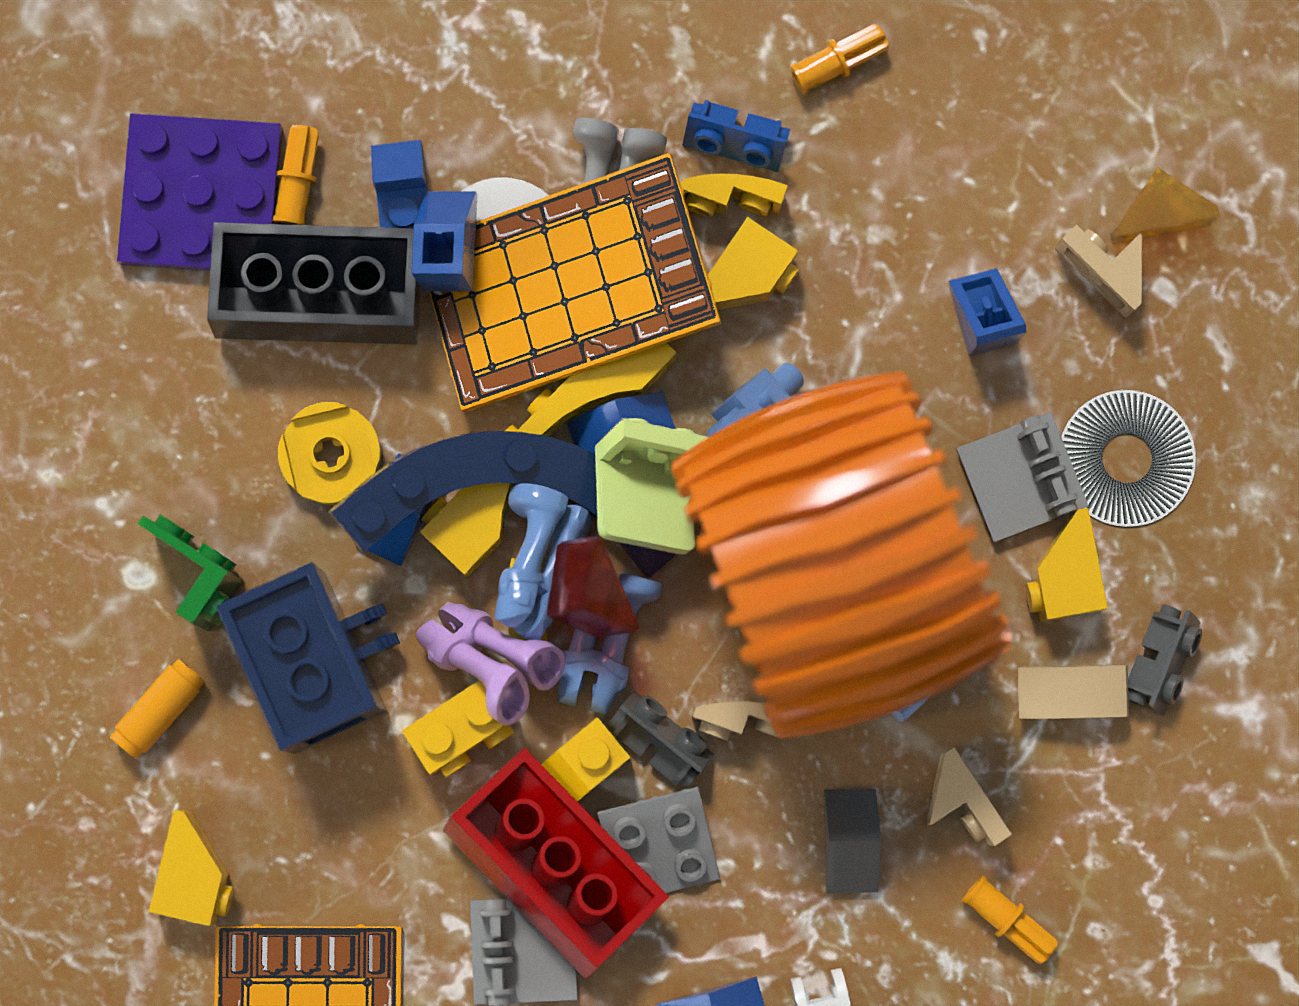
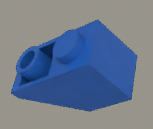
[411,191,478,291]

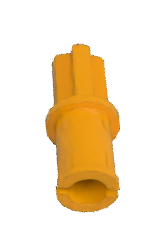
[789,24,889,95]
[273,125,319,225]
[961,875,1058,964]

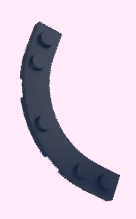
[328,431,677,577]

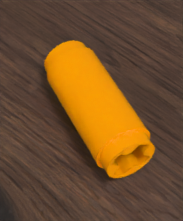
[110,658,206,759]

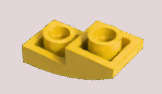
[680,174,788,217]

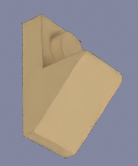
[1055,224,1142,319]
[926,747,1012,846]

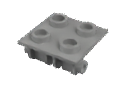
[956,412,1089,543]
[597,787,720,893]
[470,899,577,1006]

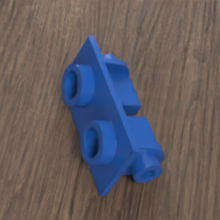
[682,100,790,172]

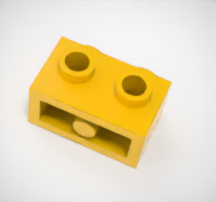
[402,680,515,778]

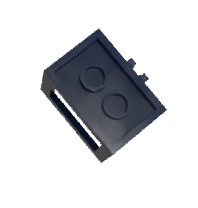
[216,562,400,754]

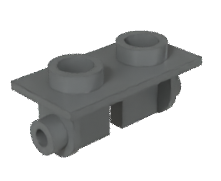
[1128,604,1202,716]
[608,691,714,788]

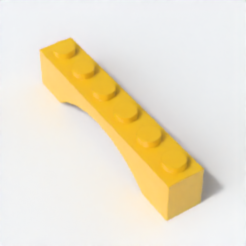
[420,343,677,578]

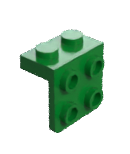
[137,514,243,632]

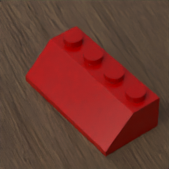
[442,747,669,980]

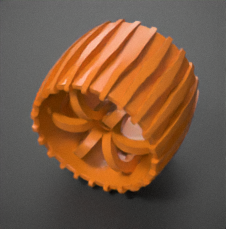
[671,371,1012,738]

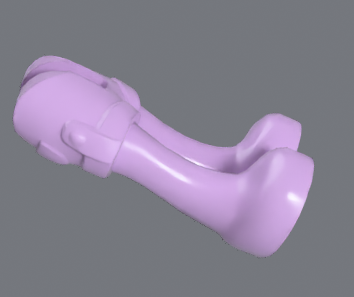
[416,602,565,725]

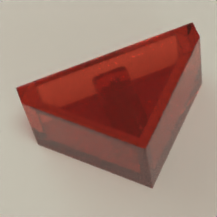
[546,535,640,637]

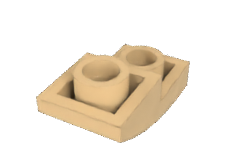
[1018,665,1129,719]
[692,701,783,741]

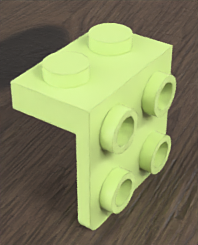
[595,418,708,555]

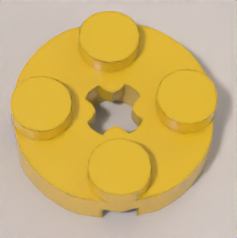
[278,402,381,505]

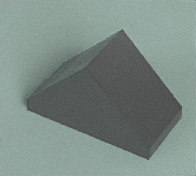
[824,789,881,893]

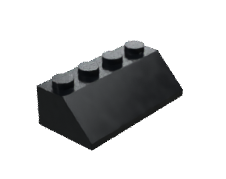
[207,222,420,345]

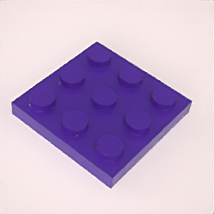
[117,113,283,271]

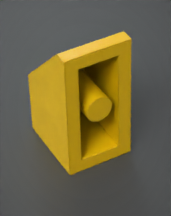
[708,217,800,310]
[1025,508,1108,623]
[541,717,631,802]
[149,809,234,926]

